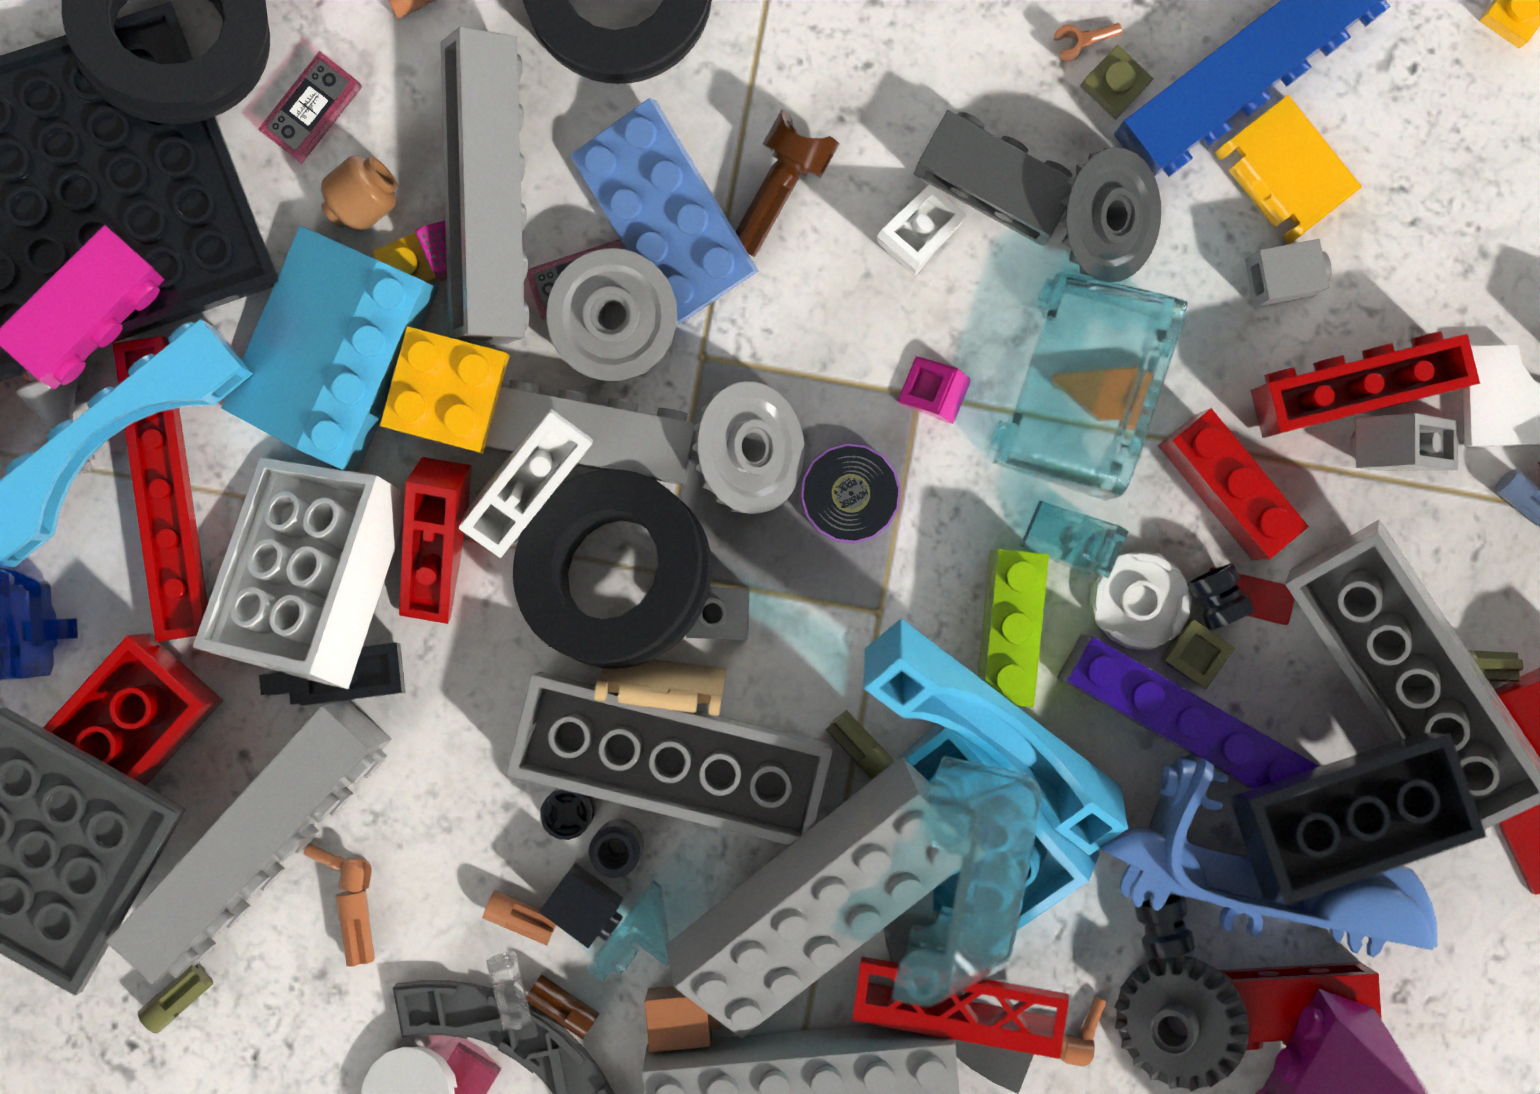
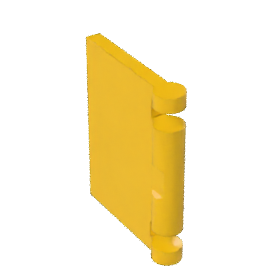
[1214,95,1362,244]

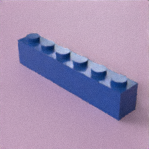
[1113,0,1391,177]

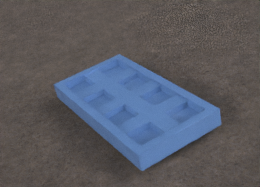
[570,98,759,325]

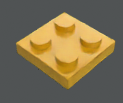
[380,326,510,454]

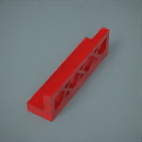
[852,956,1069,1059]

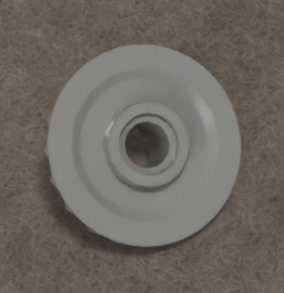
[547,248,678,381]
[691,381,805,514]

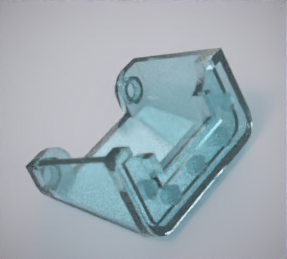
[989,272,1188,501]
[892,756,1041,1006]

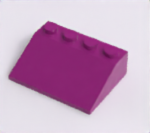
[1255,989,1428,1094]

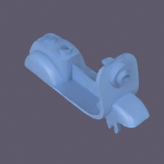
[1100,754,1437,957]

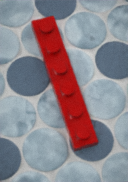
[112,336,208,642]

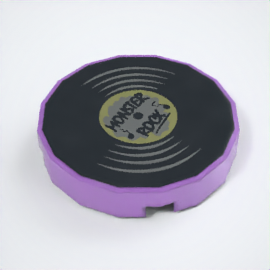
[801,444,901,544]

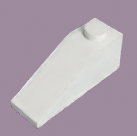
[458,409,593,558]

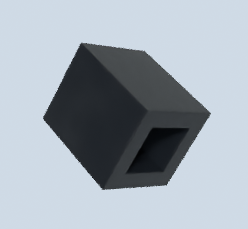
[539,862,623,948]

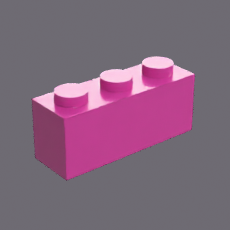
[0,225,164,390]

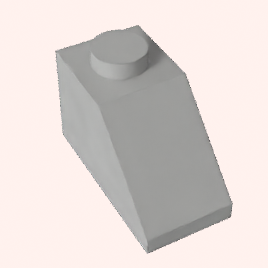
[1351,413,1458,471]

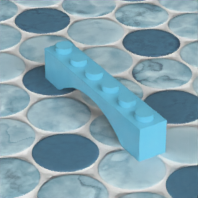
[0,319,254,568]
[864,618,1128,855]

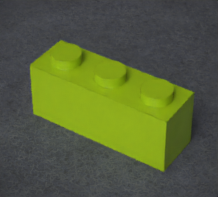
[977,549,1049,708]

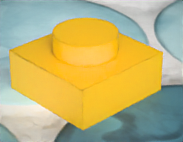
[1479,0,1540,49]
[372,232,438,283]

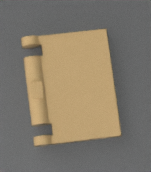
[594,659,727,716]

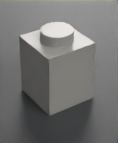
[1245,238,1332,308]

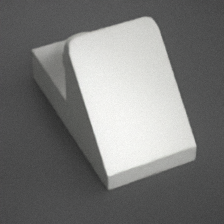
[877,183,967,276]

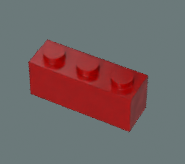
[1157,408,1309,560]
[1219,962,1382,1050]

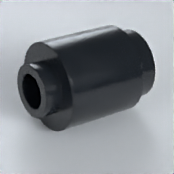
[589,819,644,878]

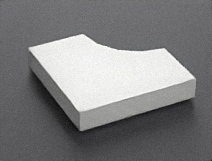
[1462,345,1540,447]

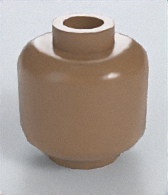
[321,155,398,231]

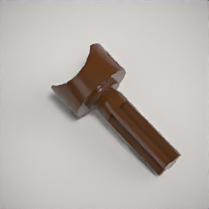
[736,109,840,257]

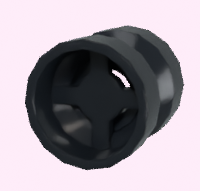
[1187,563,1255,630]
[540,788,596,840]
[1134,894,1195,958]

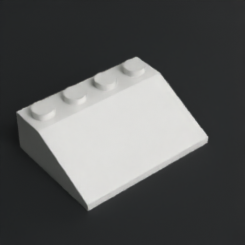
[193,457,405,689]

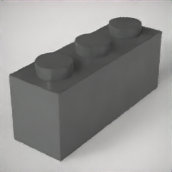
[913,109,1072,247]

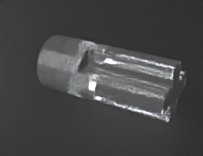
[487,952,533,1031]

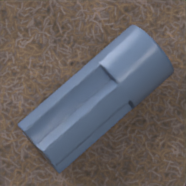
[1495,469,1540,526]

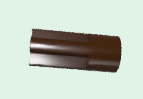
[524,974,600,1040]

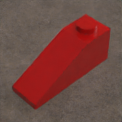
[399,457,472,624]

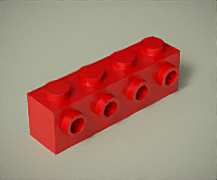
[1250,331,1480,438]

